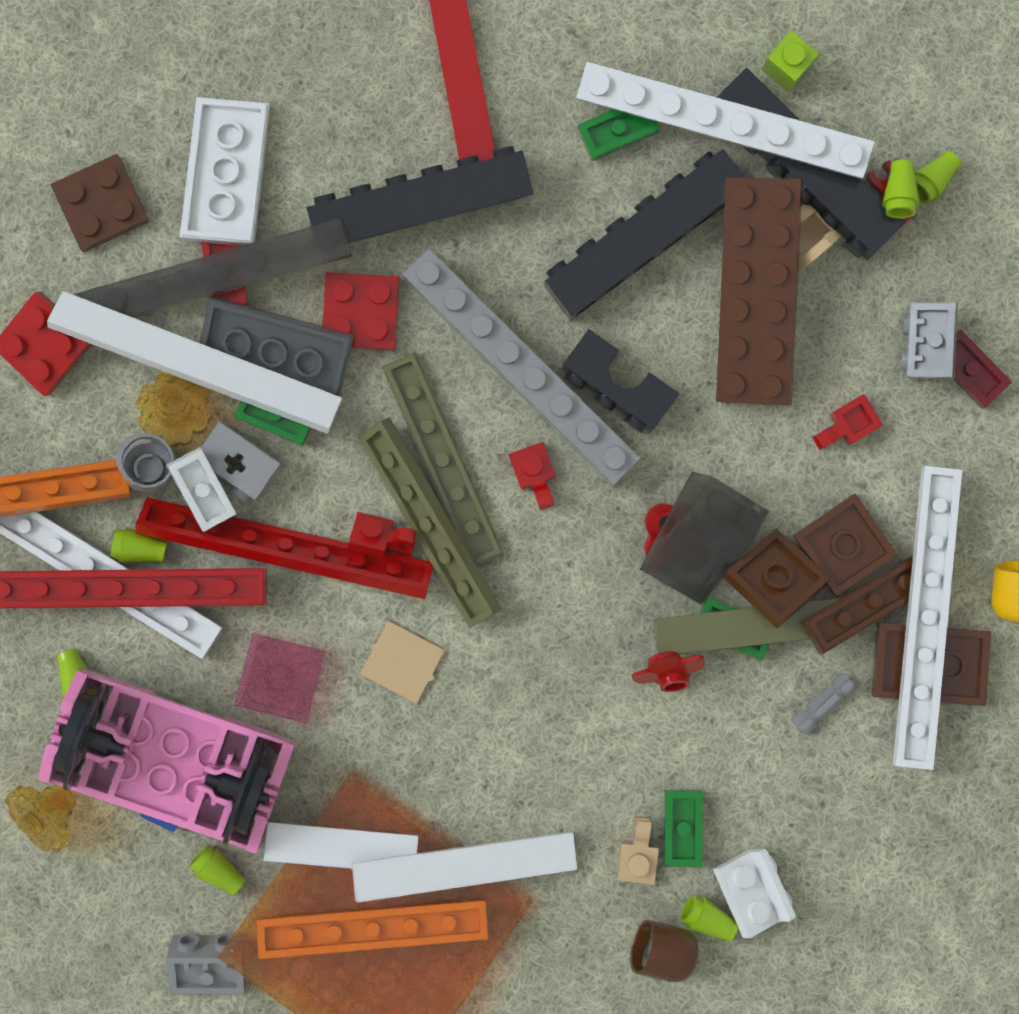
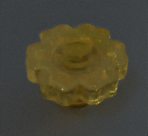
[136,373,212,448]
[5,784,76,853]

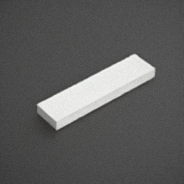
[263,822,418,869]

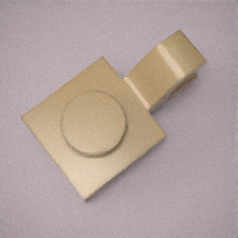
[617,816,659,885]

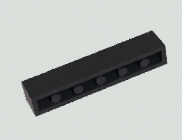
[716,67,905,260]
[306,146,534,251]
[544,149,745,321]

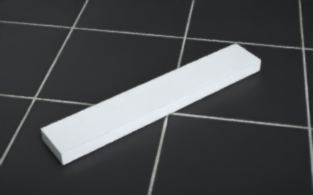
[351,831,577,902]

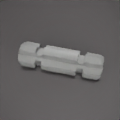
[792,673,857,735]

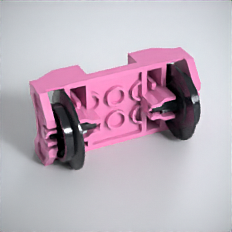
[38,668,296,854]

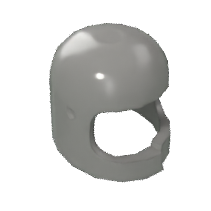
[115,433,174,493]

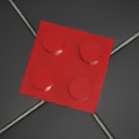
[322,272,400,351]
[0,291,92,396]

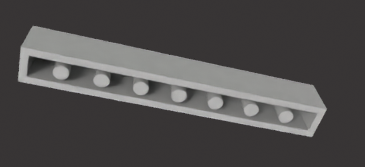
[402,248,641,487]

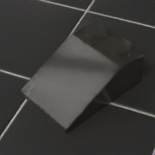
[639,472,769,604]

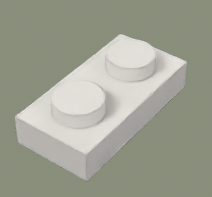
[166,447,236,532]

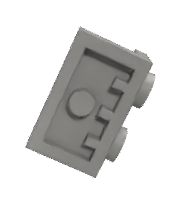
[902,302,958,381]
[167,933,247,994]

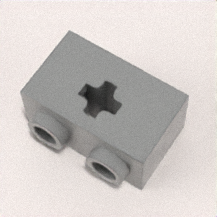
[201,422,285,503]

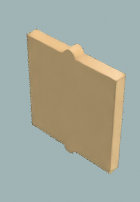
[360,620,445,704]

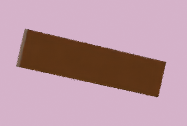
[801,555,913,654]

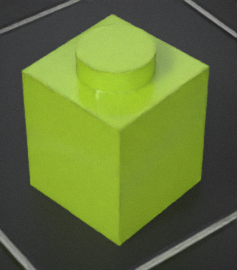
[761,30,819,93]

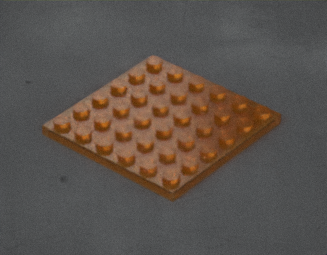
[217,770,533,1014]

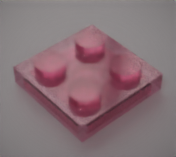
[234,633,326,724]

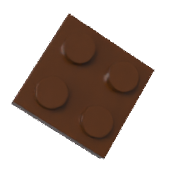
[50,154,150,253]
[792,493,898,597]
[724,528,831,629]

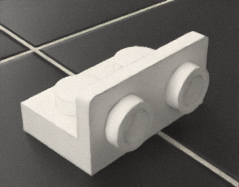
[713,849,796,938]

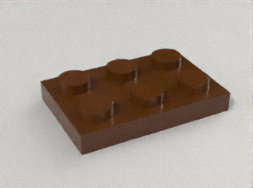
[872,623,991,706]

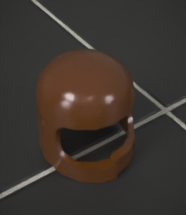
[630,919,699,983]

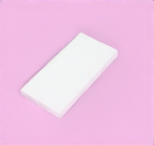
[180,97,270,247]

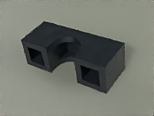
[562,329,679,433]

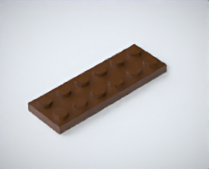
[716,178,803,406]

